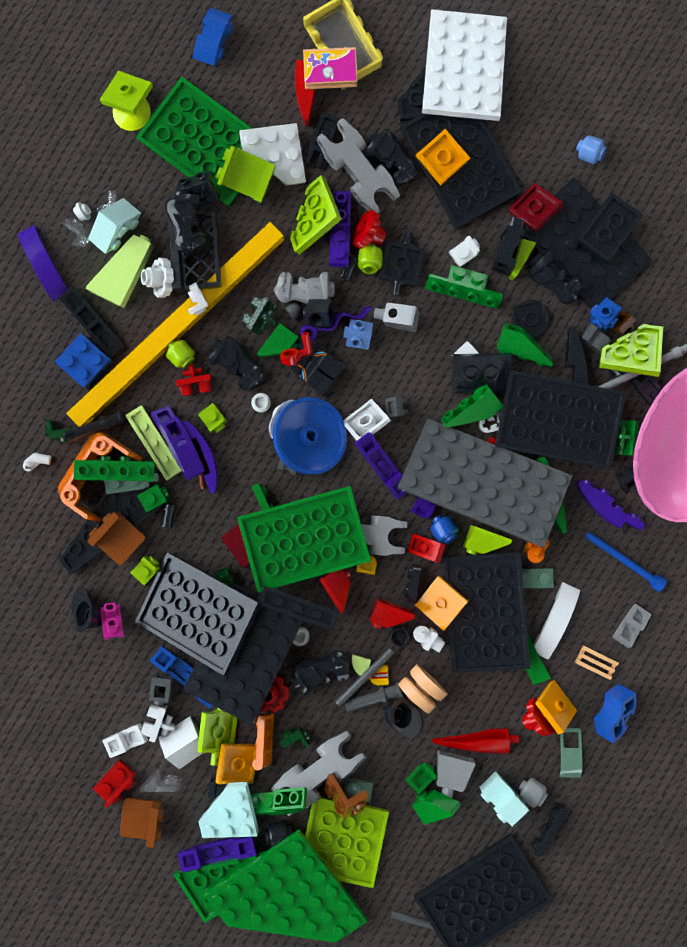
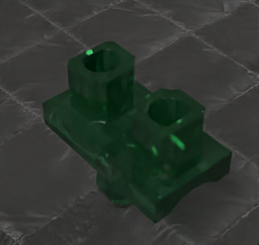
[242,297,276,335]

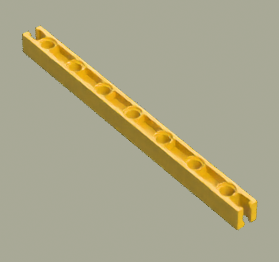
[66,222,284,427]

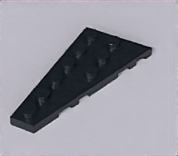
[59,487,164,575]

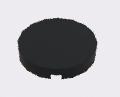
[512,300,550,338]

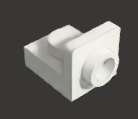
[449,236,480,267]
[188,283,208,315]

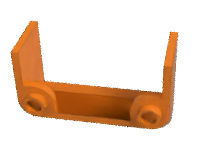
[58,431,142,523]

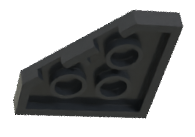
[398,67,426,122]

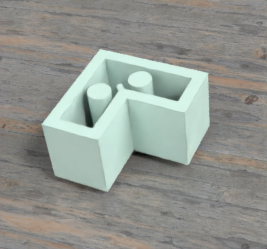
[88,198,141,254]
[480,771,529,826]

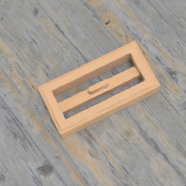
[575,645,619,680]

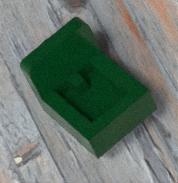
[45,420,73,442]
[279,726,311,749]

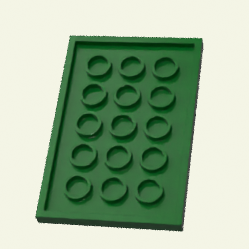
[136,76,252,207]
[237,486,371,593]

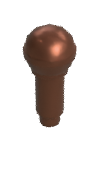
[198,460,208,489]

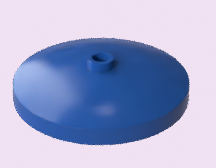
[273,397,347,475]

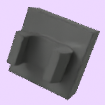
[385,396,408,418]

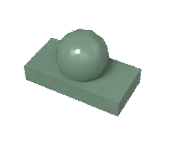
[338,778,373,803]

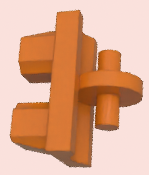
[523,540,549,563]

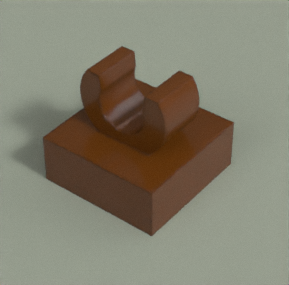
[609,312,636,336]

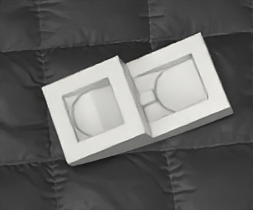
[102,723,148,758]

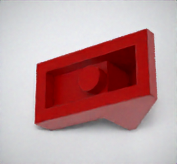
[407,534,445,563]

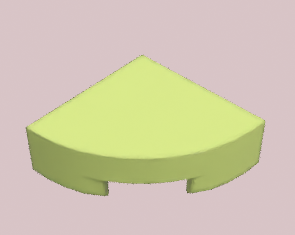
[352,654,371,676]

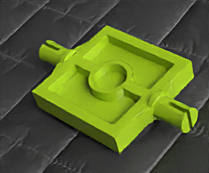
[197,708,237,766]

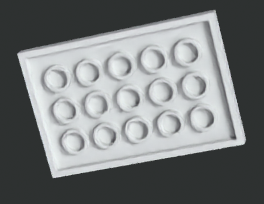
[422,9,507,121]

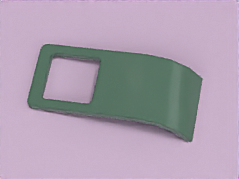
[559,728,582,778]

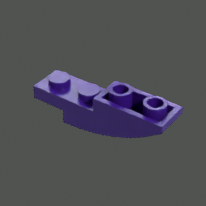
[329,191,351,267]
[151,405,205,480]
[575,479,645,530]

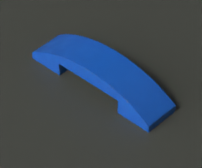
[150,645,213,709]

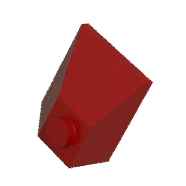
[320,568,351,613]
[369,598,415,629]

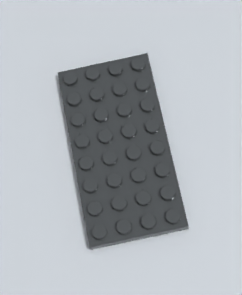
[398,418,572,548]

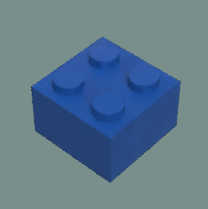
[55,333,114,390]

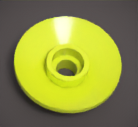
[113,99,151,131]

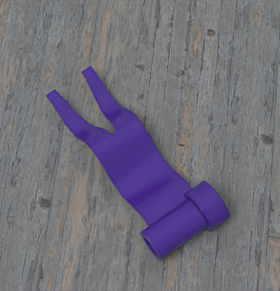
[300,306,372,341]

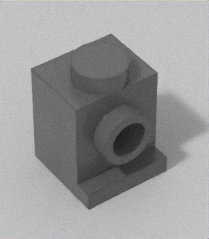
[149,674,174,705]

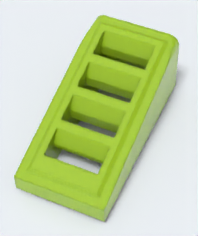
[509,239,536,280]

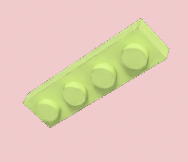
[125,405,181,480]

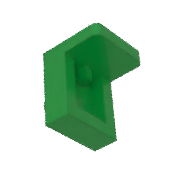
[137,484,170,512]
[405,763,437,794]

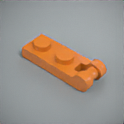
[253,713,274,770]

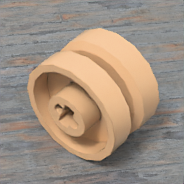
[398,664,448,714]

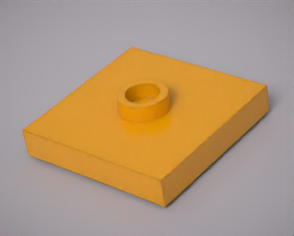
[416,129,471,185]
[415,576,469,631]
[535,680,577,735]
[215,744,257,784]

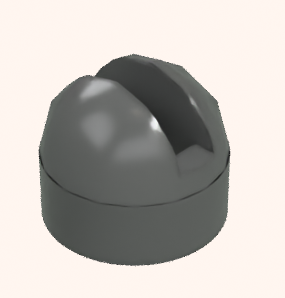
[285,303,302,320]

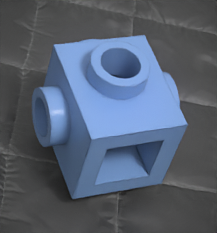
[343,319,373,350]

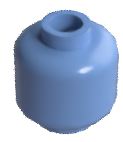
[576,135,607,164]

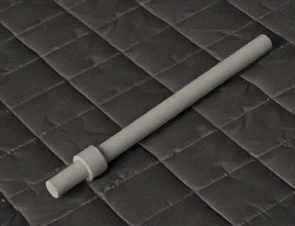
[598,344,687,389]

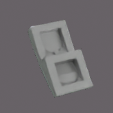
[612,604,652,648]

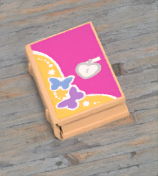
[303,47,357,89]

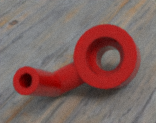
[280,332,312,366]

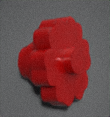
[352,210,386,249]
[261,674,290,712]
[522,697,556,737]

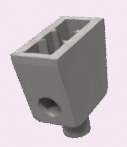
[374,303,420,332]
[435,750,475,798]

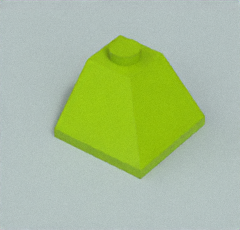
[463,525,512,555]

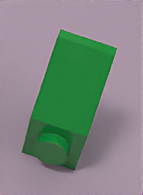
[257,324,299,358]
[412,790,461,825]

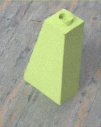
[86,235,154,308]

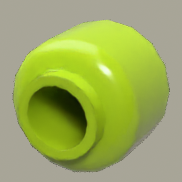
[358,244,383,274]
[166,340,195,369]

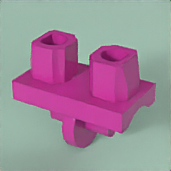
[100,602,124,640]

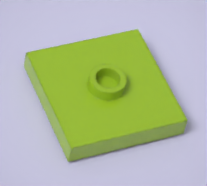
[100,71,153,116]

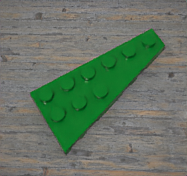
[173,850,268,923]

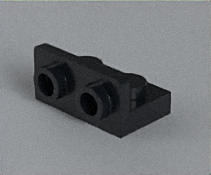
[175,171,221,206]

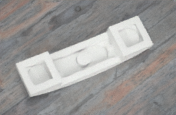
[534,582,580,659]

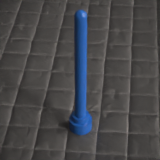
[585,532,667,592]

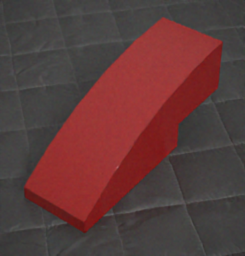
[295,60,316,127]

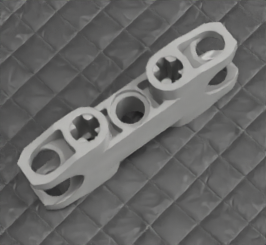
[317,118,400,213]
[361,515,407,556]
[271,731,367,816]

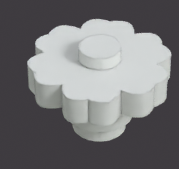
[141,258,174,298]

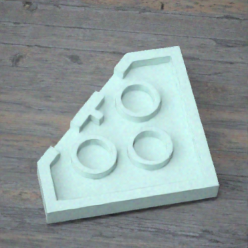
[199,782,259,838]

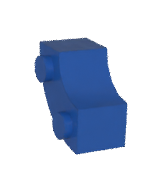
[193,8,233,66]
[594,684,636,743]

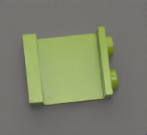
[216,146,276,203]

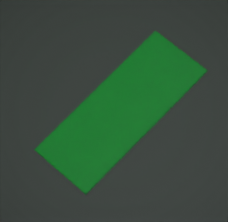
[525,634,551,685]

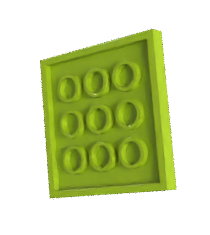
[305,796,389,888]

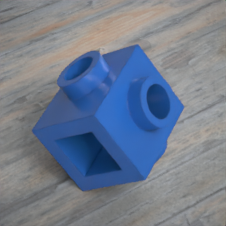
[589,297,622,332]

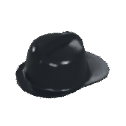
[71,589,102,632]
[382,698,422,737]

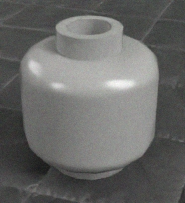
[518,778,548,808]

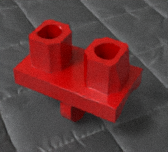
[175,363,213,396]

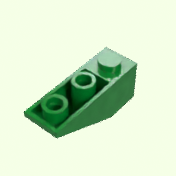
[497,322,553,367]
[441,384,503,428]

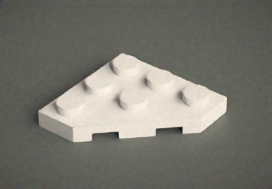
[239,123,306,186]

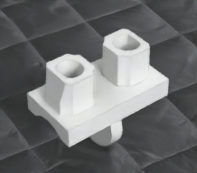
[413,625,445,652]
[141,704,175,743]

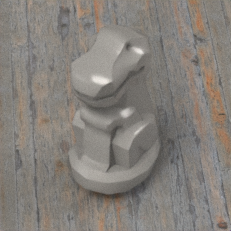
[274,272,335,304]

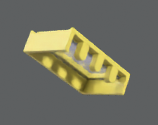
[303,0,383,90]

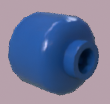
[430,515,459,544]

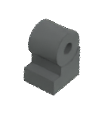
[579,323,611,354]

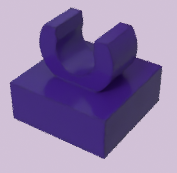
[411,497,436,520]

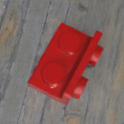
[93,759,137,807]

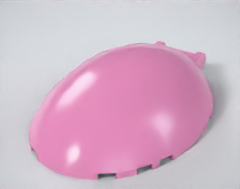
[633,368,687,522]

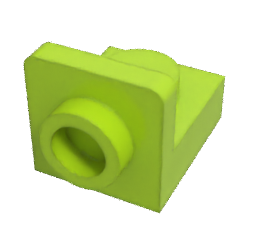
[198,403,227,433]
[130,555,160,586]

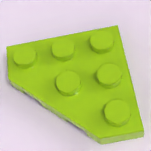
[290,175,342,255]
[599,324,663,377]

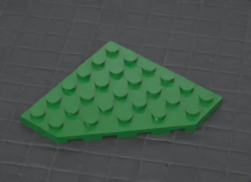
[204,829,367,943]

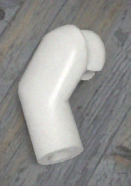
[23,453,52,471]

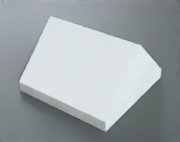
[343,399,391,441]
[158,716,203,769]

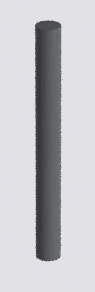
[335,647,395,707]
[390,910,434,930]

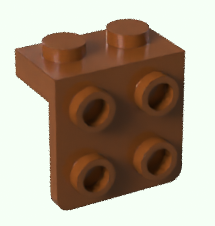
[87,512,146,565]
[324,773,369,819]
[120,797,164,848]

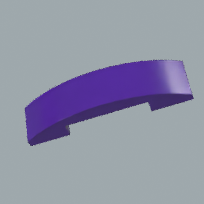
[17,225,68,301]
[182,421,218,494]
[354,431,407,500]
[178,837,257,872]

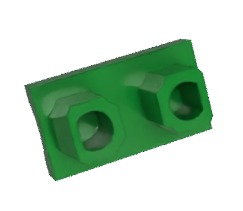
[615,420,640,456]

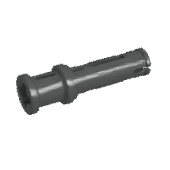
[345,682,403,713]

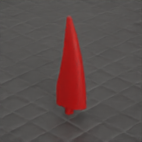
[432,728,519,754]

